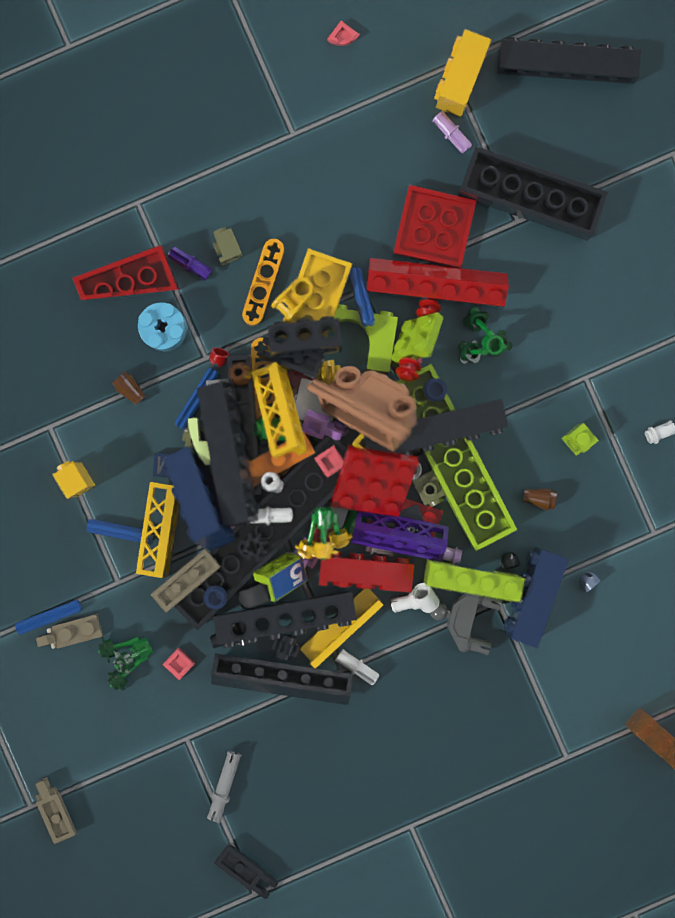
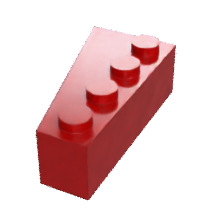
[73,245,179,300]
[319,550,414,592]

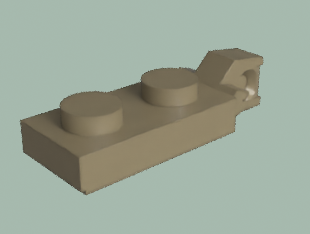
[36,614,103,649]
[35,777,77,844]

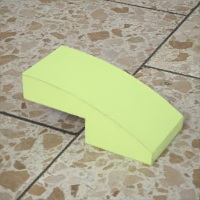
[188,418,211,465]

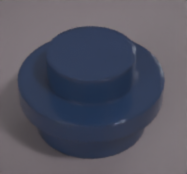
[423,378,447,402]
[204,586,227,609]

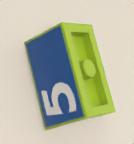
[253,552,308,602]

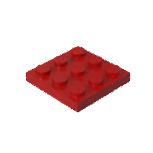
[393,185,477,268]
[331,446,419,517]

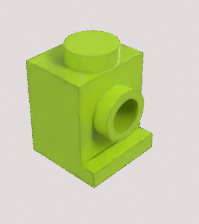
[561,423,599,456]

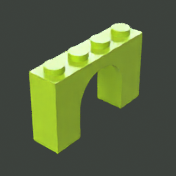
[320,304,398,374]
[423,559,524,602]

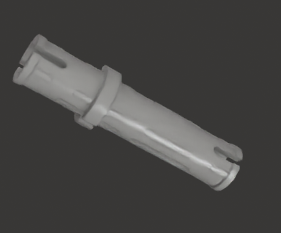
[207,751,242,822]

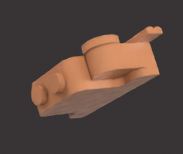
[307,366,417,451]

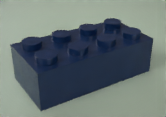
[163,446,236,552]
[504,547,569,648]

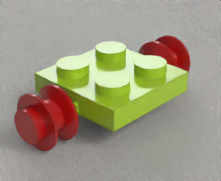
[391,298,444,382]

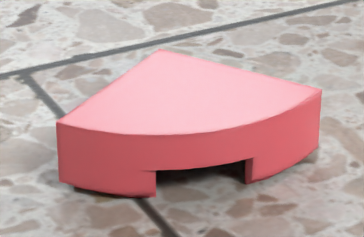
[327,21,360,46]

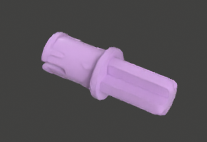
[432,111,472,153]

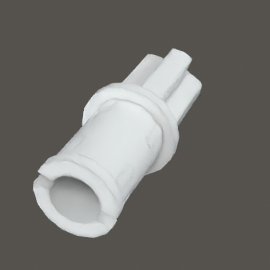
[248,506,293,525]
[335,649,379,685]

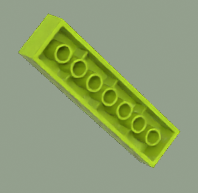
[396,364,517,551]

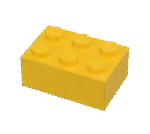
[434,29,491,117]

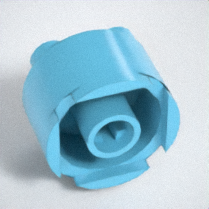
[138,303,188,351]

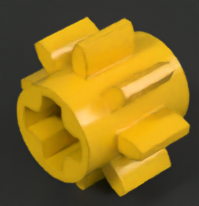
[317,360,341,385]

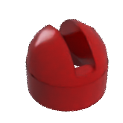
[209,347,229,367]

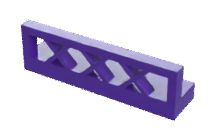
[351,511,449,562]

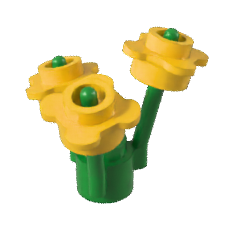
[295,507,352,561]

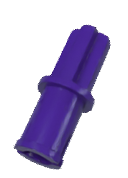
[168,246,213,281]

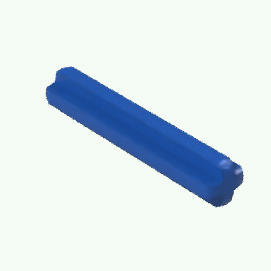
[349,267,375,327]
[175,368,219,430]
[87,519,155,545]
[15,600,82,635]

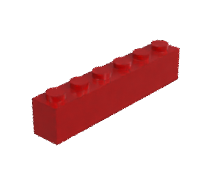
[367,258,509,307]

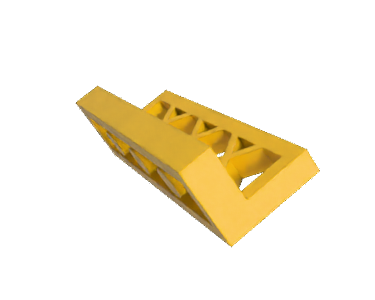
[252,362,308,458]
[136,482,180,578]
[300,589,383,668]

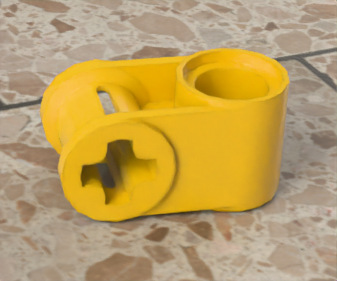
[271,277,314,322]

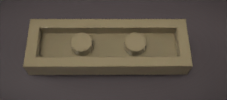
[151,549,221,612]

